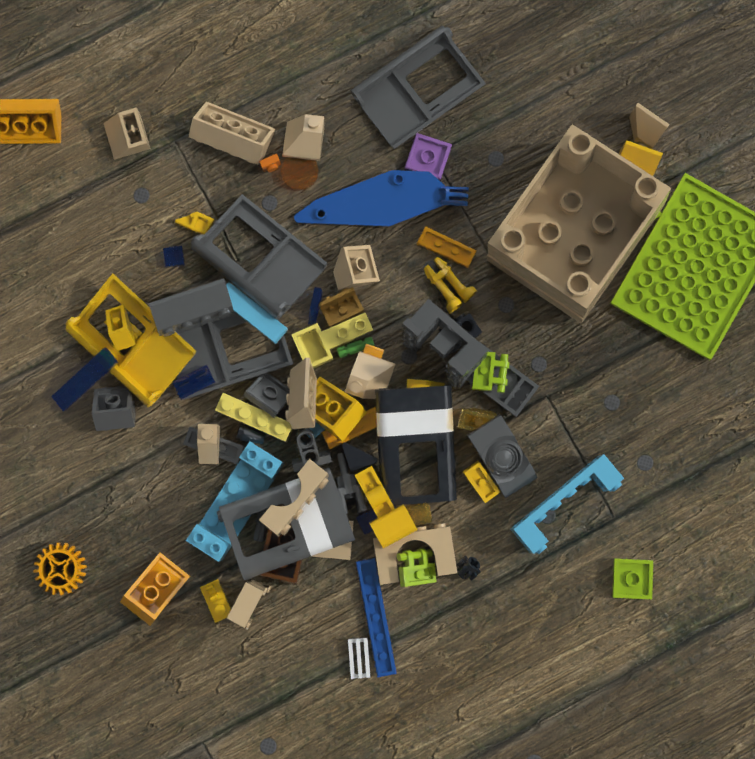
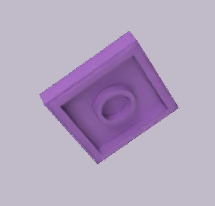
[405,133,452,181]

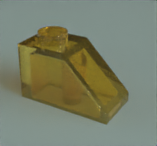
[457,408,498,431]

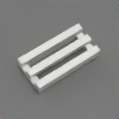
[348,638,370,679]

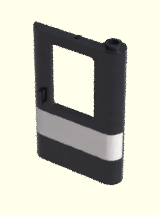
[375,385,457,508]

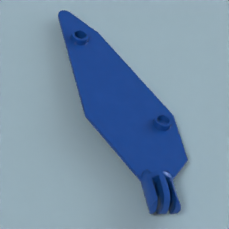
[294,170,469,227]

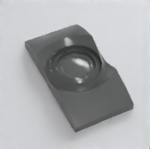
[466,341,539,417]
[467,414,538,498]

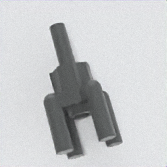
[336,453,367,514]

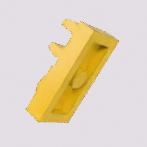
[463,461,500,503]
[200,579,231,623]

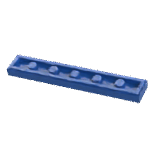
[356,558,397,677]

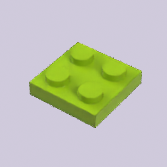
[612,558,653,600]

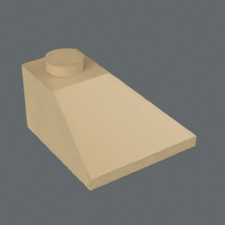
[629,103,670,149]
[282,114,324,161]
[333,245,380,290]
[345,351,395,399]

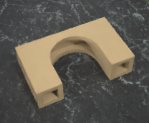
[373,523,457,585]

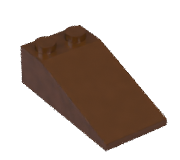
[258,504,303,586]

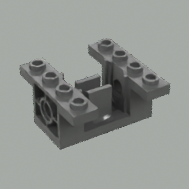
[403,299,488,389]

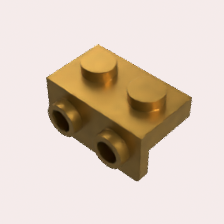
[319,287,365,328]

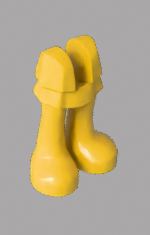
[424,257,477,314]

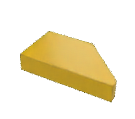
[175,212,215,235]

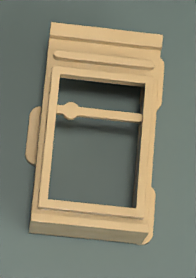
[227,579,272,630]

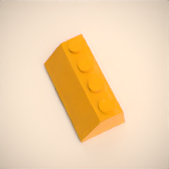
[0,99,61,144]

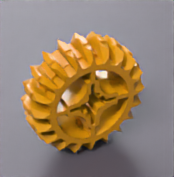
[33,542,87,595]

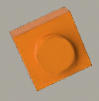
[259,154,281,172]

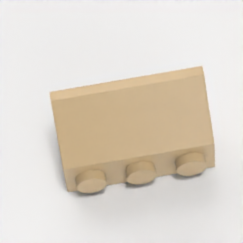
[286,357,317,429]

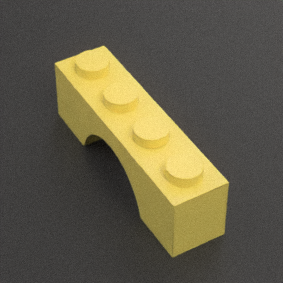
[215,393,293,443]

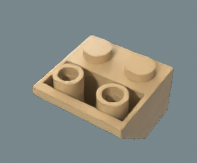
[104,107,151,160]

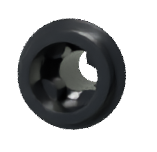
[236,424,266,444]

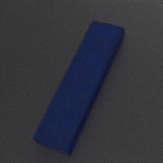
[51,348,118,411]

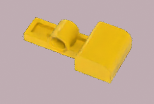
[355,466,417,549]

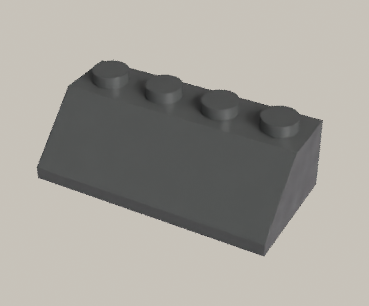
[149,279,233,336]

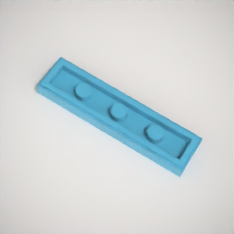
[226,282,288,344]

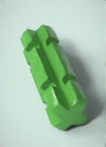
[337,337,374,358]

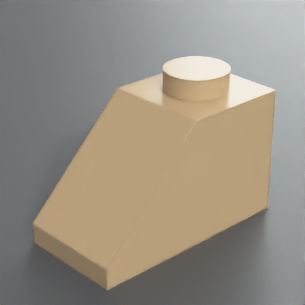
[197,424,220,464]

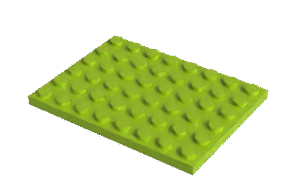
[610,173,755,361]

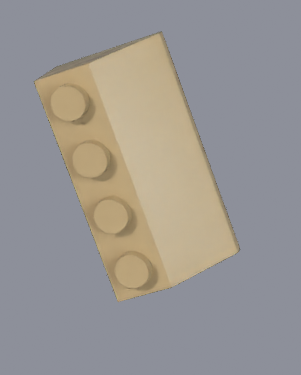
[189,101,275,165]

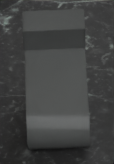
[292,428,332,472]

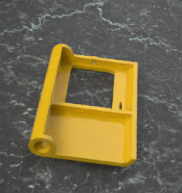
[65,273,196,407]

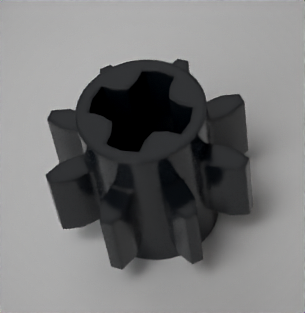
[456,556,481,581]

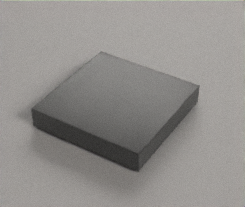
[243,372,290,418]

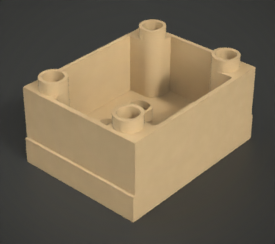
[487,124,671,324]

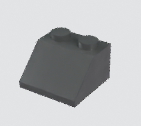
[92,386,136,431]

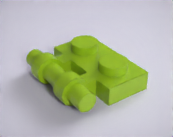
[472,352,510,393]
[397,548,437,587]

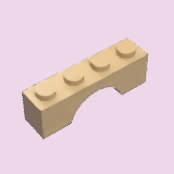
[259,459,329,537]

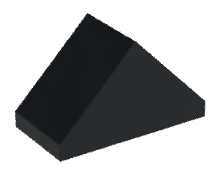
[342,442,379,472]

